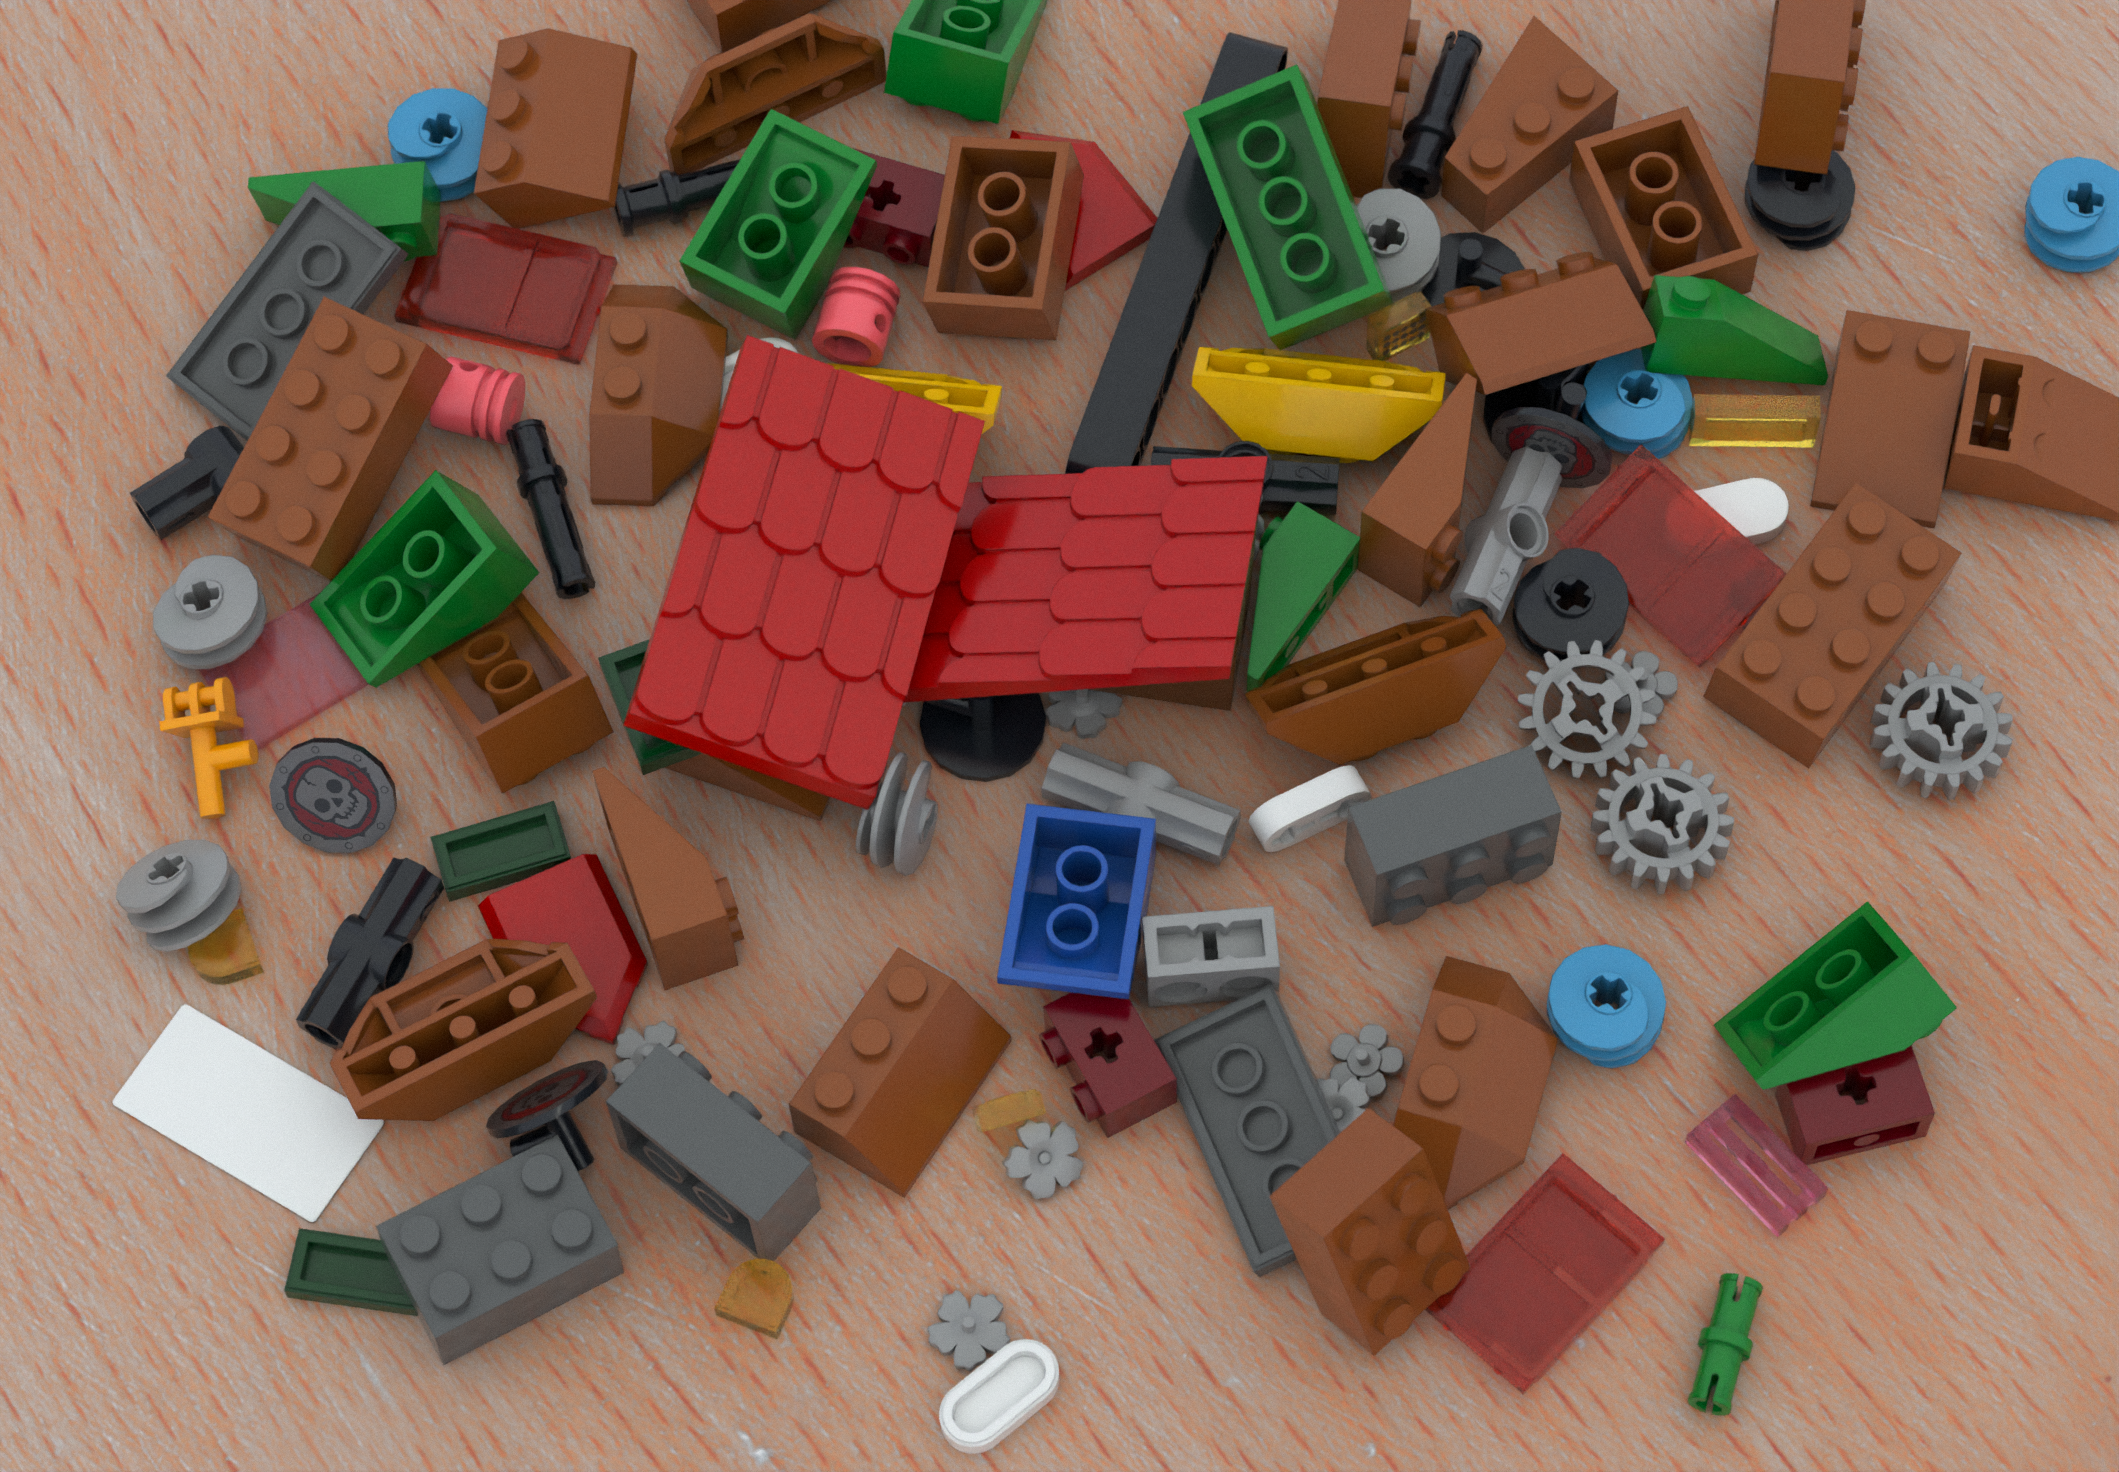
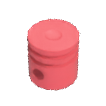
[812,267,901,367]
[430,356,525,445]

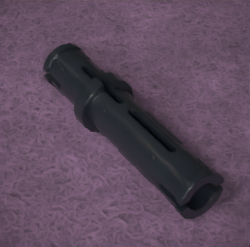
[506,419,596,599]

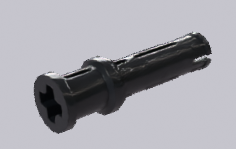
[1388,30,1483,199]
[614,159,740,237]

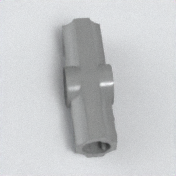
[1449,446,1563,626]
[1041,743,1241,865]

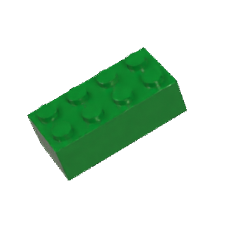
[1183,64,1394,350]

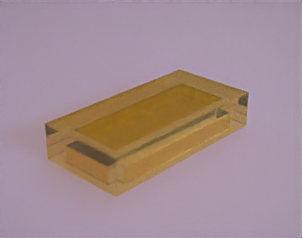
[1689,394,1821,448]

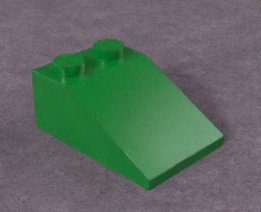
[884,0,1047,124]
[679,109,878,340]
[310,470,540,688]
[1714,901,1957,1090]

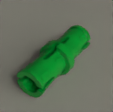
[1687,1273,1763,1416]

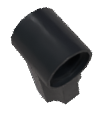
[130,426,244,540]

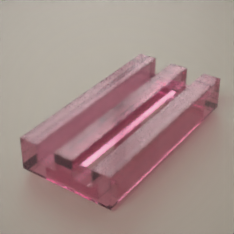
[1685,1094,1828,1237]

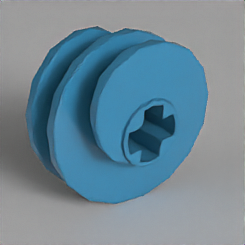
[388,88,487,202]
[2024,157,2119,272]
[1581,349,1693,462]
[1547,944,1666,1069]

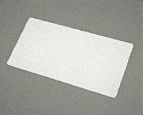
[113,1004,384,1222]

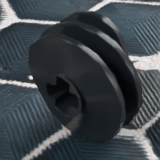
[1745,150,1856,251]
[1512,548,1629,661]

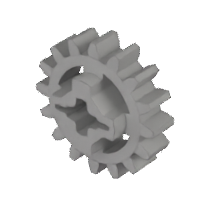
[1518,640,1657,779]
[1870,662,2013,800]
[1591,754,1734,894]

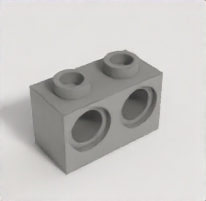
[1142,906,1280,1007]

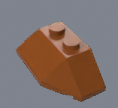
[664,13,887,175]
[589,284,728,506]
[1245,609,1506,765]
[329,939,597,1121]
[1393,956,1558,1210]

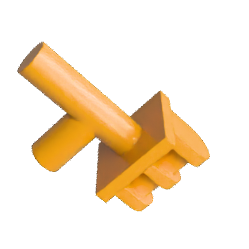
[159,677,259,819]

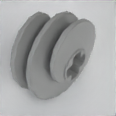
[1356,189,1441,303]
[153,555,268,669]
[855,752,938,876]
[116,840,242,952]

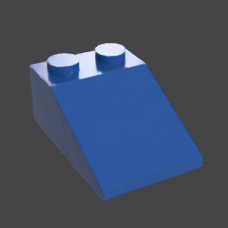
[997,804,1156,999]

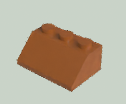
[474,28,637,229]
[1425,252,1656,395]
[789,947,1012,1198]

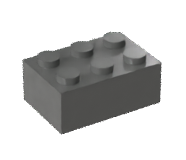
[1344,745,1562,927]
[606,1043,821,1267]
[376,1135,624,1365]

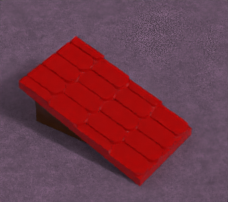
[623,335,985,810]
[903,456,1268,711]

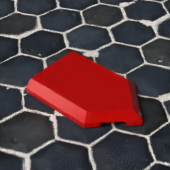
[1010,130,1158,291]
[478,854,648,1045]

